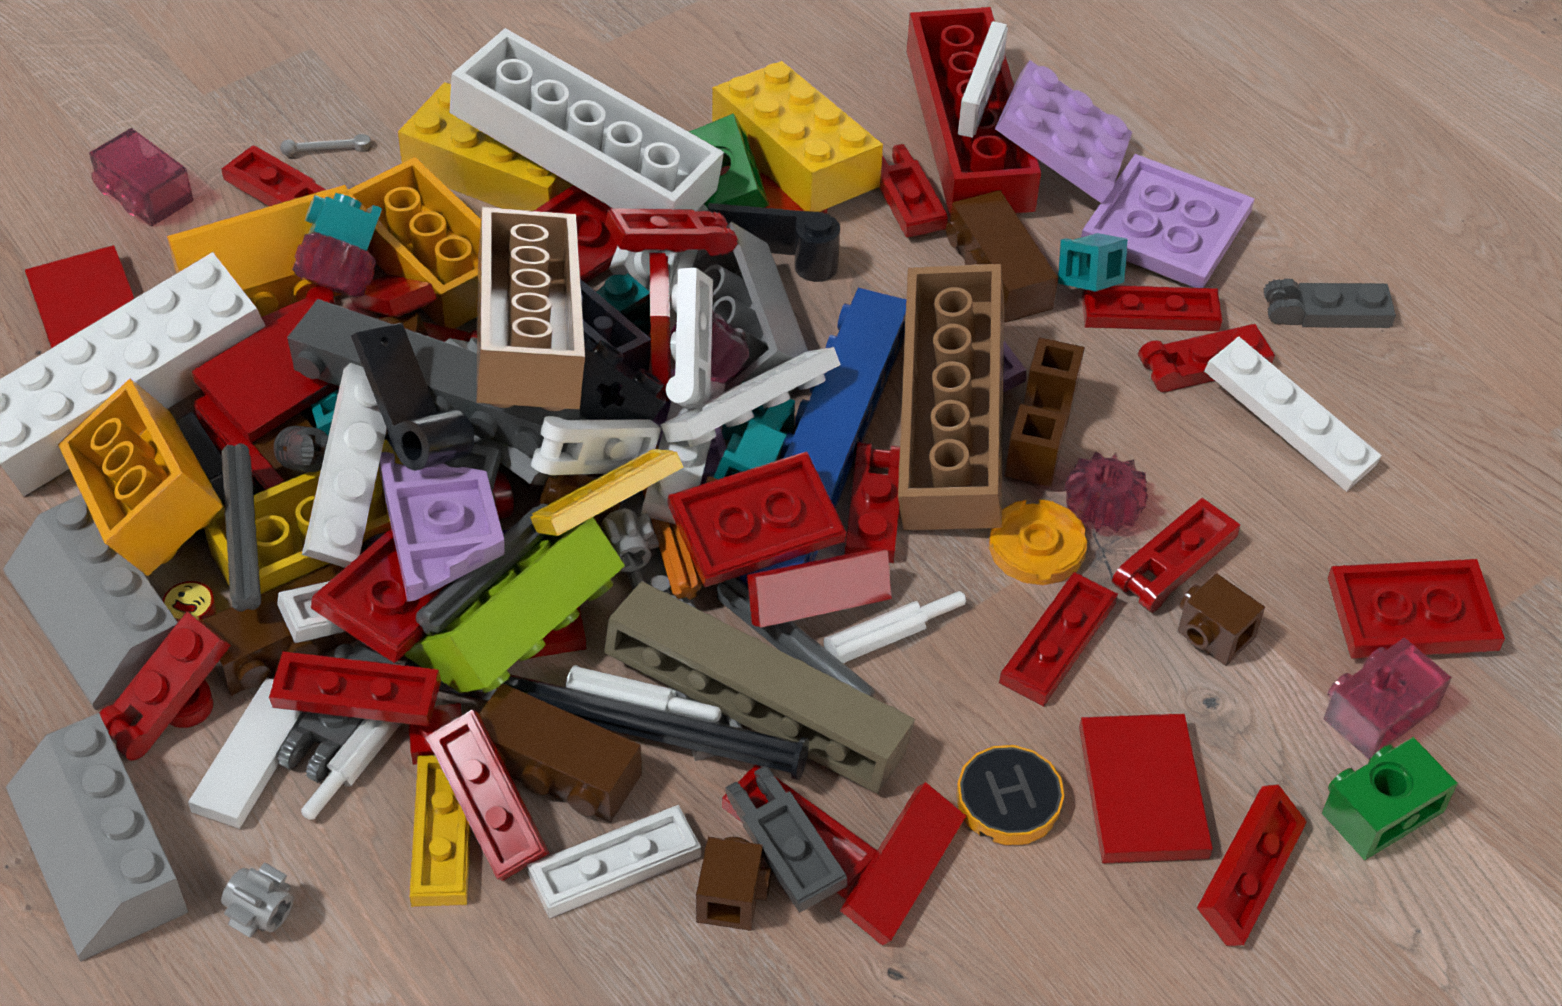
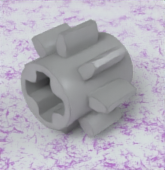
[601,509,659,572]
[221,862,294,938]

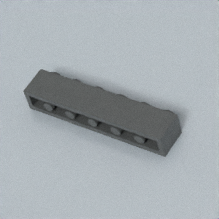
[287,299,581,455]

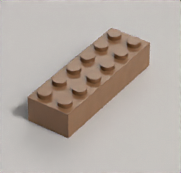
[477,207,585,411]
[898,264,1004,530]

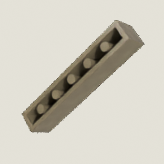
[604,581,915,794]

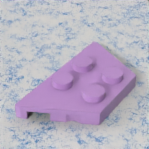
[379,452,504,602]

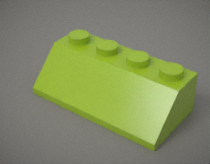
[404,517,625,693]

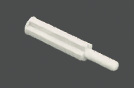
[824,591,966,663]
[566,665,721,722]
[301,719,401,820]

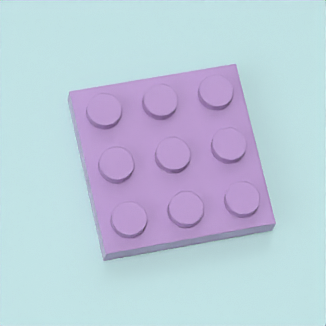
[995,60,1132,203]
[1081,154,1255,288]

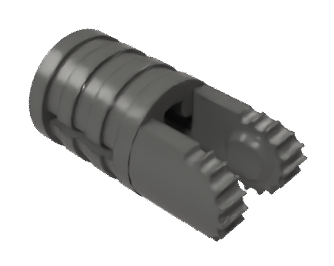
[274,426,329,472]

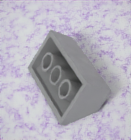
[692,222,808,393]
[3,494,178,710]
[6,713,188,962]

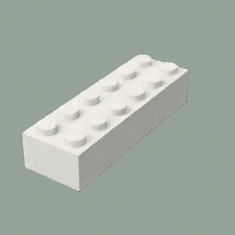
[450,28,724,211]
[0,252,265,497]

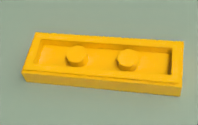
[530,449,684,536]
[409,755,471,907]

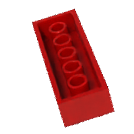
[906,7,1041,218]

